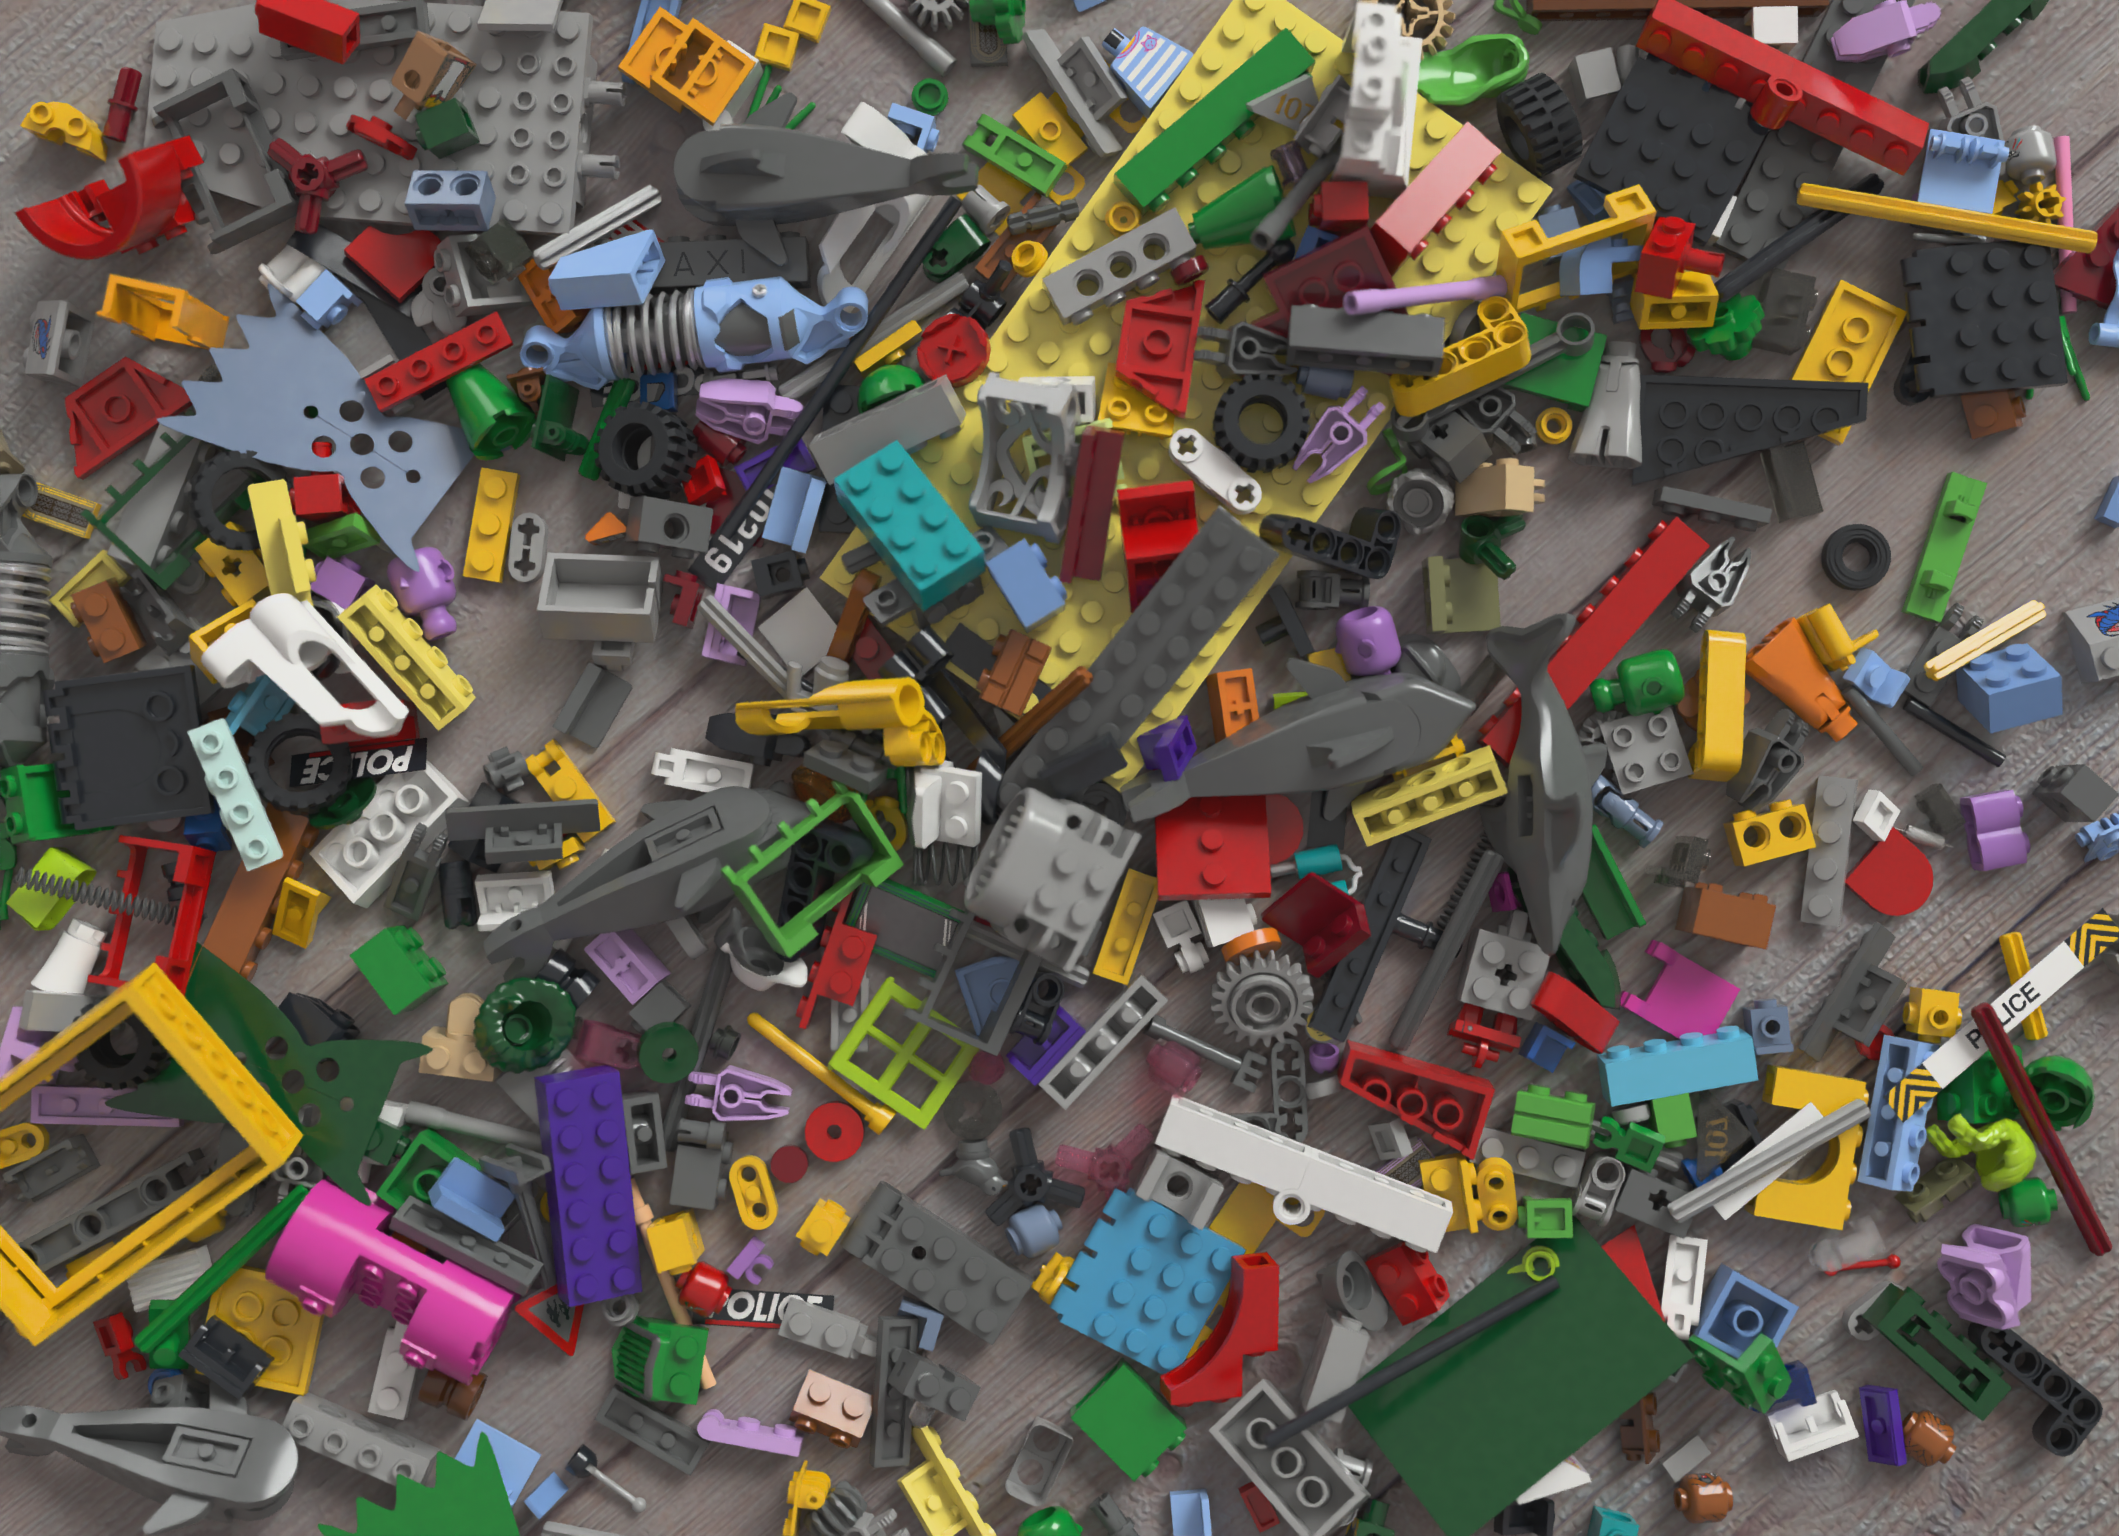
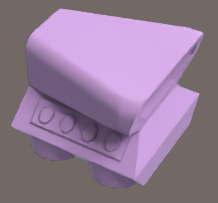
[1937,1224,2031,1330]

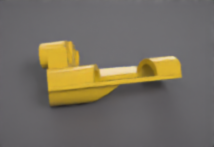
[735,677,946,767]

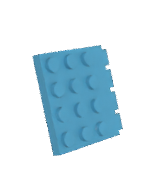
[1049,1187,1246,1374]

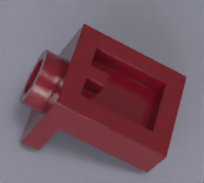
[662,570,705,629]

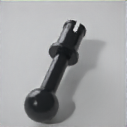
[1205,239,1295,324]

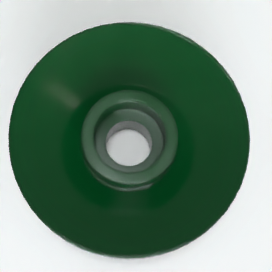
[308,777,377,830]

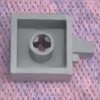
[1454,909,1550,1021]

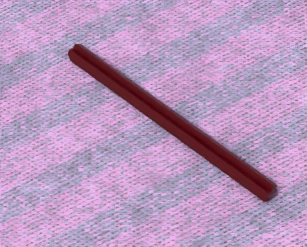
[1971,1002,2112,1256]

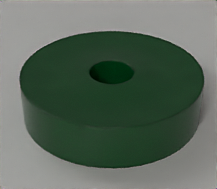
[637,1022,699,1083]

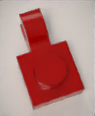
[93,1312,147,1380]

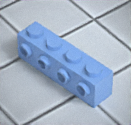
[1857,1035,1939,1192]

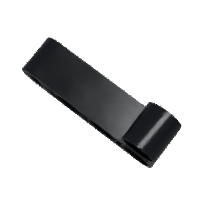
[1259,507,1401,579]
[775,819,873,963]
[1968,1322,2103,1457]

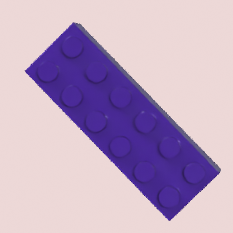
[534,1065,643,1307]

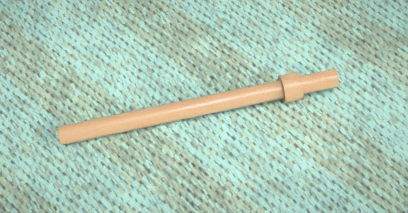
[631,1177,716,1390]

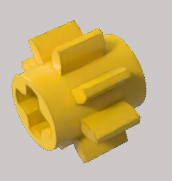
[2015,182,2066,224]

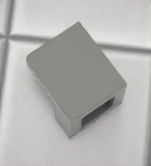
[1568,47,1621,108]

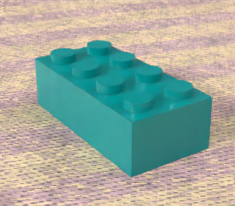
[834,440,986,611]

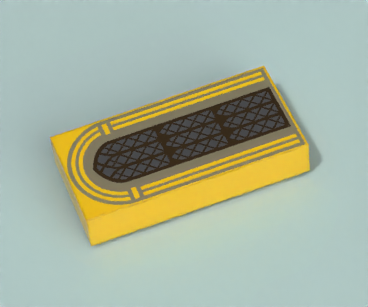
[22,482,102,539]

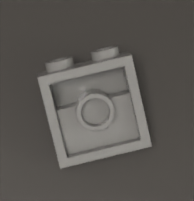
[434,232,533,317]

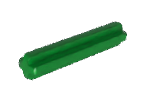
[578,378,636,481]

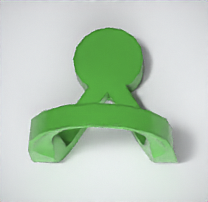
[1493,0,1542,35]
[1366,428,1408,495]

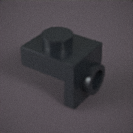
[1494,1497,1555,1536]

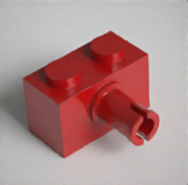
[1634,216,1725,300]
[289,442,361,524]

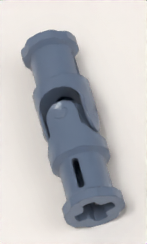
[1591,774,1664,848]

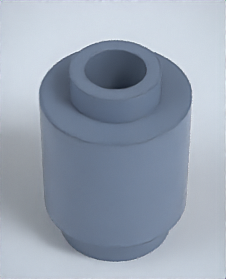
[1296,366,1354,401]

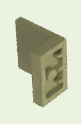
[1422,556,1501,635]

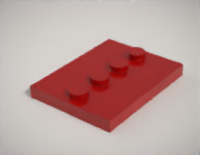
[1152,769,1271,901]

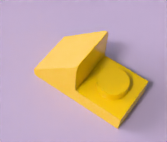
[272,877,331,949]

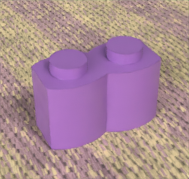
[1960,790,2030,871]

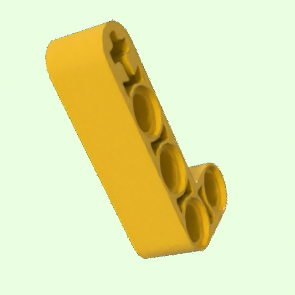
[1389,296,1531,417]
[1688,630,1746,782]

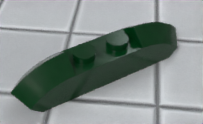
[1918,0,2049,94]
[1507,866,1621,1010]

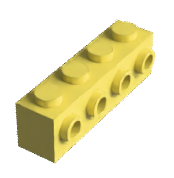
[337,584,476,731]

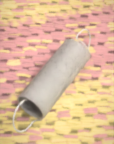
[1894,825,1954,850]

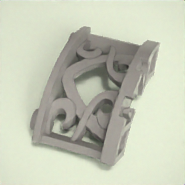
[969,372,1081,544]

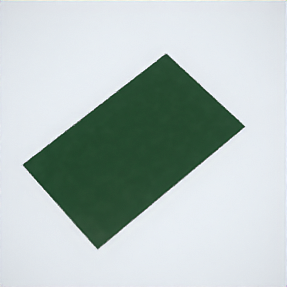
[1348,1216,1694,1536]

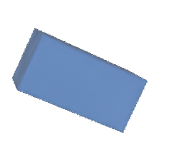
[2094,476,2119,528]

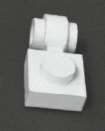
[1152,900,1210,974]

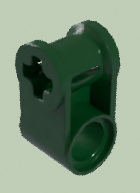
[922,214,991,284]

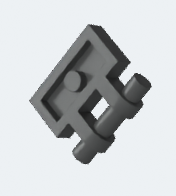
[803,729,898,794]

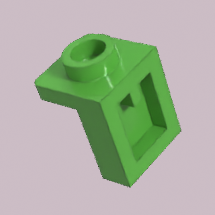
[1517,1196,1573,1238]

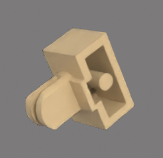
[1455,458,1545,518]
[419,993,502,1082]

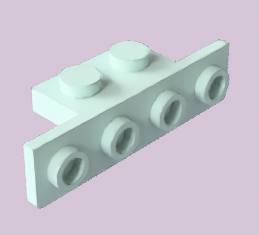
[188,718,284,871]

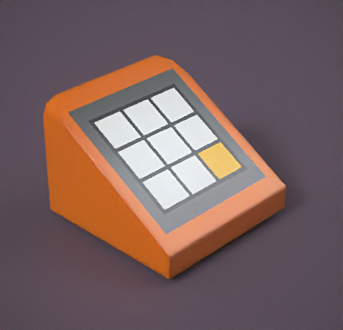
[585,512,627,546]

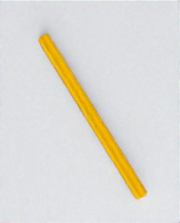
[1796,183,2098,253]

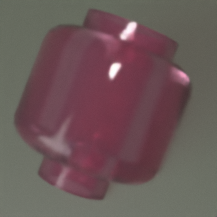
[1146,1041,1203,1095]

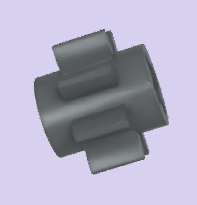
[483,746,529,795]

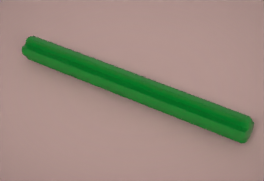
[134,1184,310,1354]

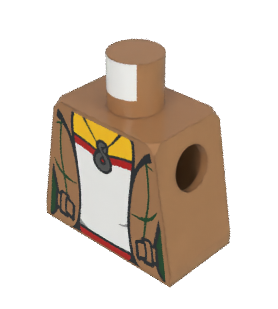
[391,31,477,124]

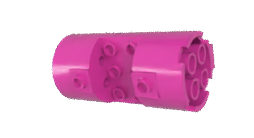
[265,1176,521,1386]

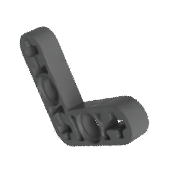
[1226,1037,1308,1143]

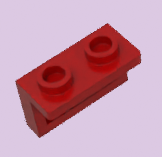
[1365,1240,1450,1326]

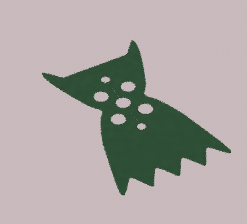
[105,942,433,1206]

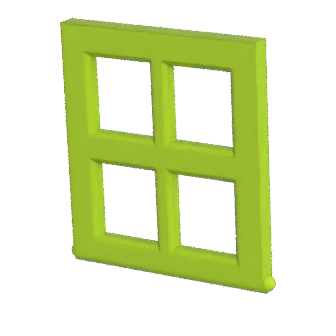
[828,976,979,1130]

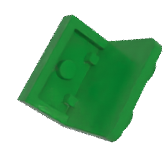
[1937,1045,2023,1124]
[1687,1333,1792,1414]

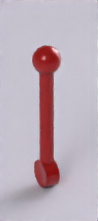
[1822,1254,1901,1276]

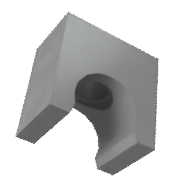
[1133,1144,1224,1230]

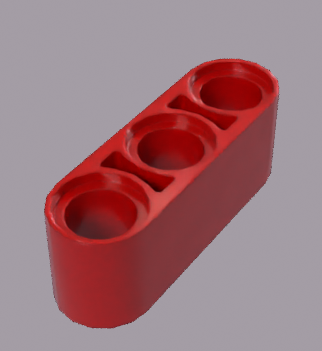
[1530,972,1620,1055]

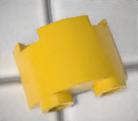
[20,101,108,162]

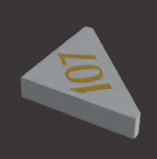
[1245,74,1319,131]

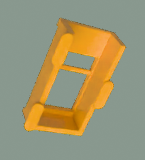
[96,274,230,350]

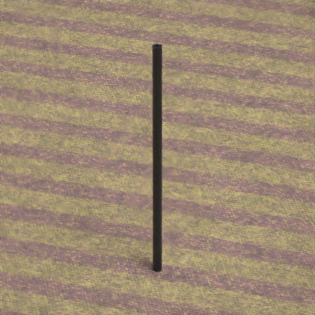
[718,195,962,541]

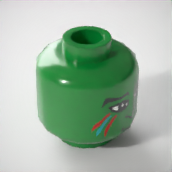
[1998,1177,2058,1228]

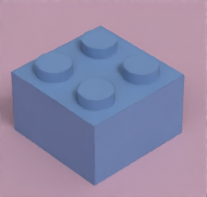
[986,538,1068,633]
[1956,643,2063,734]
[1690,1263,1799,1359]

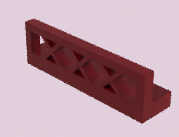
[1059,425,1125,584]

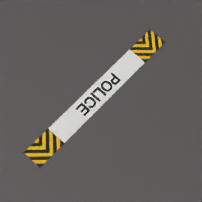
[1883,908,2119,1123]

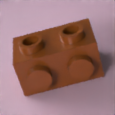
[70,577,147,663]

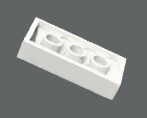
[309,759,470,908]

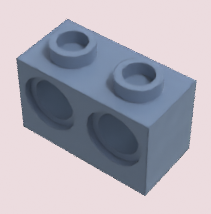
[405,170,496,231]

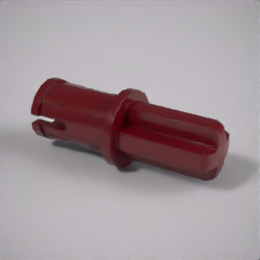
[102,67,142,143]

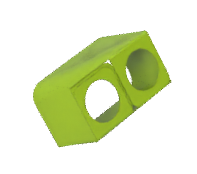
[6,847,97,931]

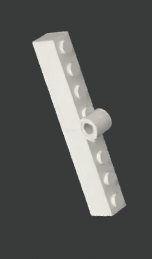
[1155,1094,1453,1253]

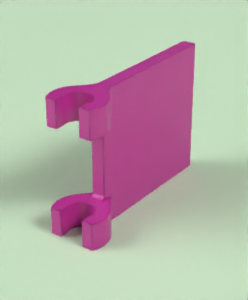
[1621,939,1740,1039]

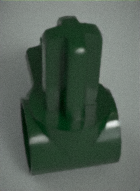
[1458,515,1526,580]

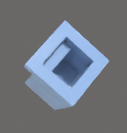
[296,269,363,330]

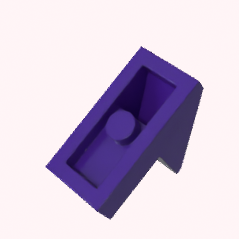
[1137,715,1197,782]

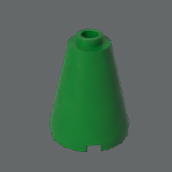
[1188,165,1296,250]
[445,363,536,461]

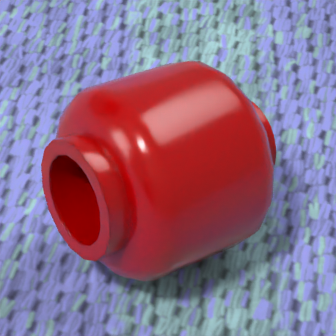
[675,1261,733,1318]

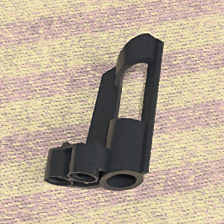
[878,625,1007,825]

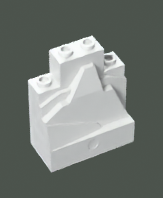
[1329,2,1422,199]

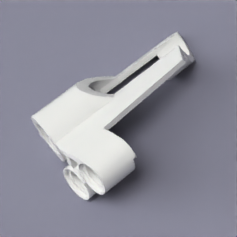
[817,102,932,313]
[201,593,409,737]

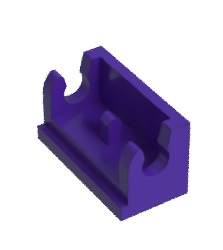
[1006,1005,1086,1086]

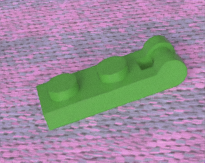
[962,114,1067,198]

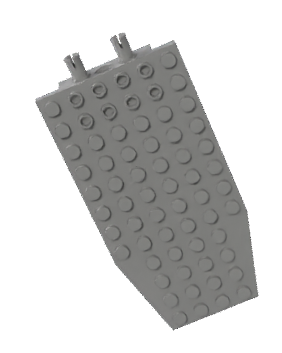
[144,0,627,236]

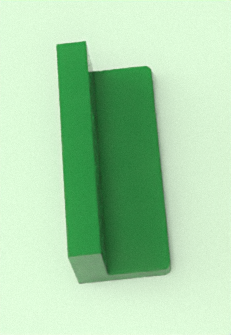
[1581,824,1646,940]

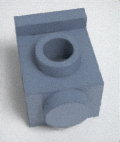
[1743,999,1794,1055]

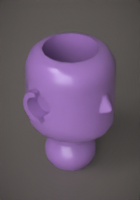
[387,547,457,641]
[1335,606,1402,676]

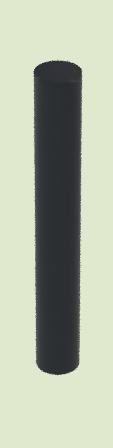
[1903,697,2006,767]

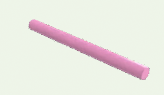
[2054,136,2077,314]

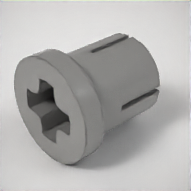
[961,185,1010,235]

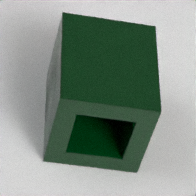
[414,97,480,159]

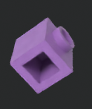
[310,555,375,609]

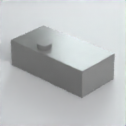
[1208,1379,1371,1536]

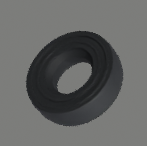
[1821,524,1891,591]

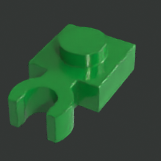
[1593,1116,1666,1173]

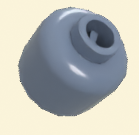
[1005,1203,1063,1259]

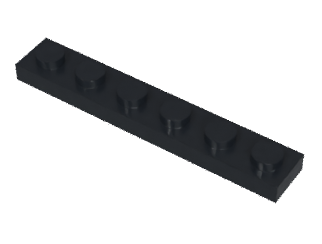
[1308,830,1432,1042]

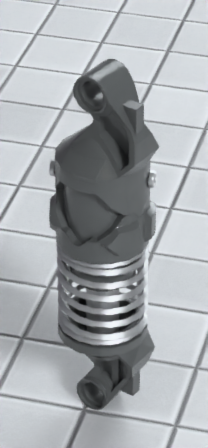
[0,474,55,823]

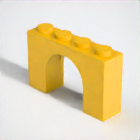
[1744,1064,1869,1230]

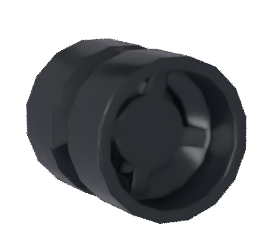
[534,948,601,1010]

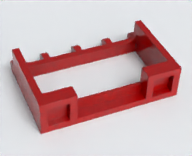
[87,835,216,997]

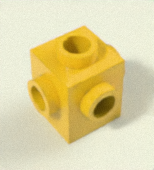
[1902,987,1962,1043]

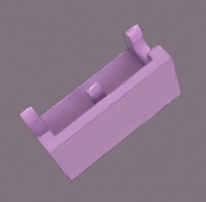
[701,583,761,667]
[583,929,671,1005]

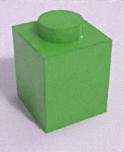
[1645,1093,1697,1148]

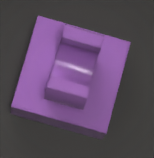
[726,1236,774,1285]

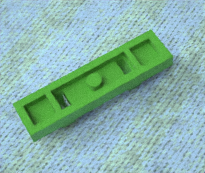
[1902,472,1987,624]

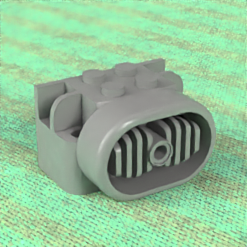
[964,788,1141,973]

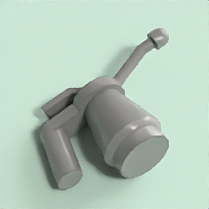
[786,656,873,734]

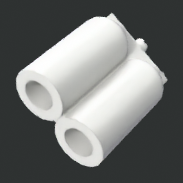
[258,245,334,305]

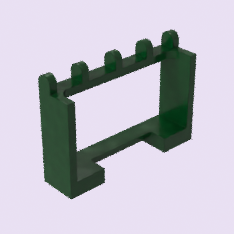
[80,408,265,591]

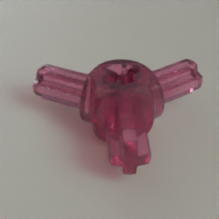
[1055,1123,1154,1219]

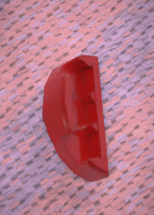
[346,115,418,161]

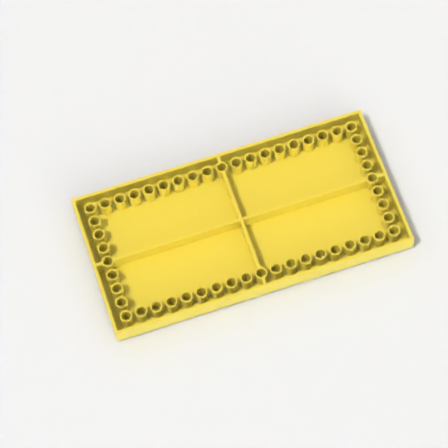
[820,0,1553,794]

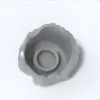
[1386,468,1455,536]

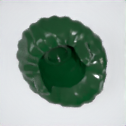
[473,977,576,1074]

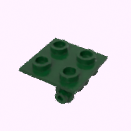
[531,374,589,462]

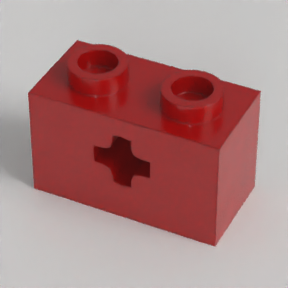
[1308,181,1369,236]

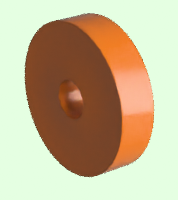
[1221,928,1282,966]

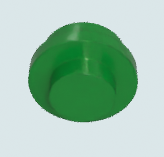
[912,78,948,116]

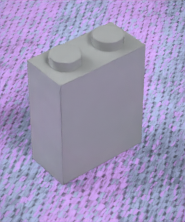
[1299,1311,1370,1424]

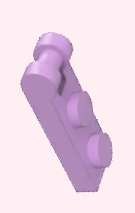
[697,1409,805,1457]

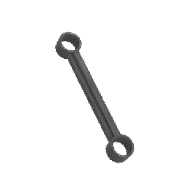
[1390,312,1595,442]

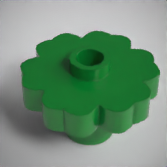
[969,0,1026,44]
[1687,293,1765,361]

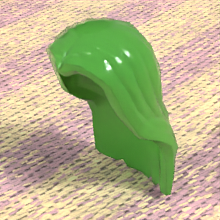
[1417,34,1529,107]

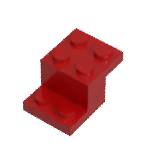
[1117,480,1199,613]

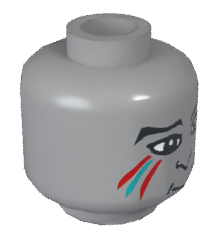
[2005,126,2057,185]

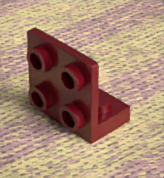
[1261,872,1371,978]

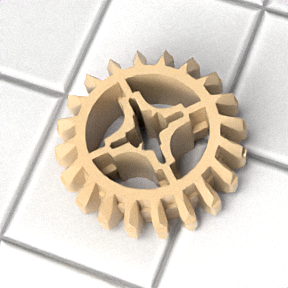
[1358,0,1455,60]

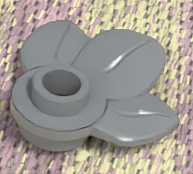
[411,267,467,336]

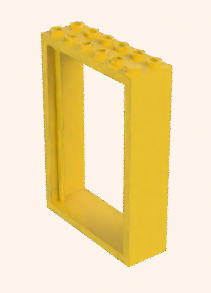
[0,962,303,1347]

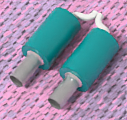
[1270,844,1363,895]

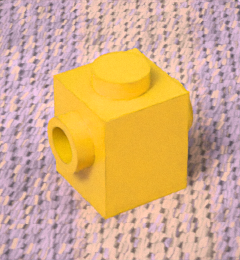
[796,1198,851,1256]

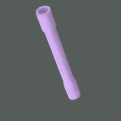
[1343,275,1507,315]

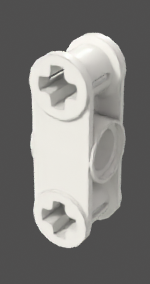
[1168,428,1262,515]

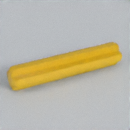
[1999,932,2048,1041]

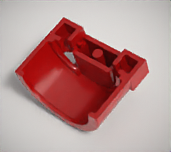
[15,135,204,260]

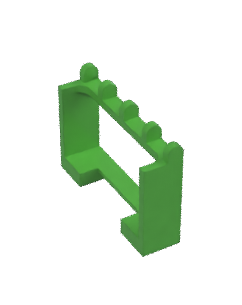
[720,780,904,958]

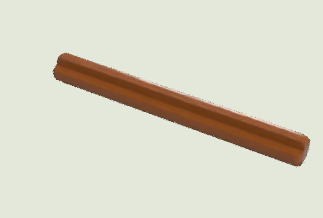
[965,666,1093,771]

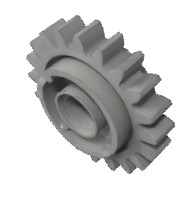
[1210,950,1314,1047]

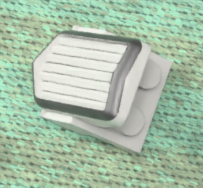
[906,760,982,849]

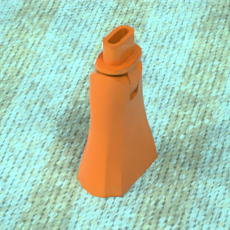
[1745,617,1858,742]

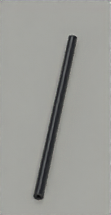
[1262,1275,1559,1450]

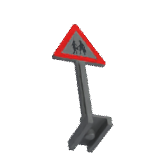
[479,1143,584,1356]

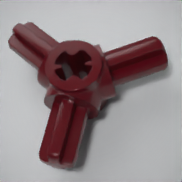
[267,138,368,235]

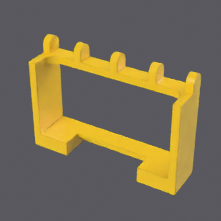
[1495,184,1656,313]

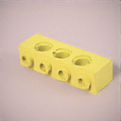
[1351,745,1508,847]

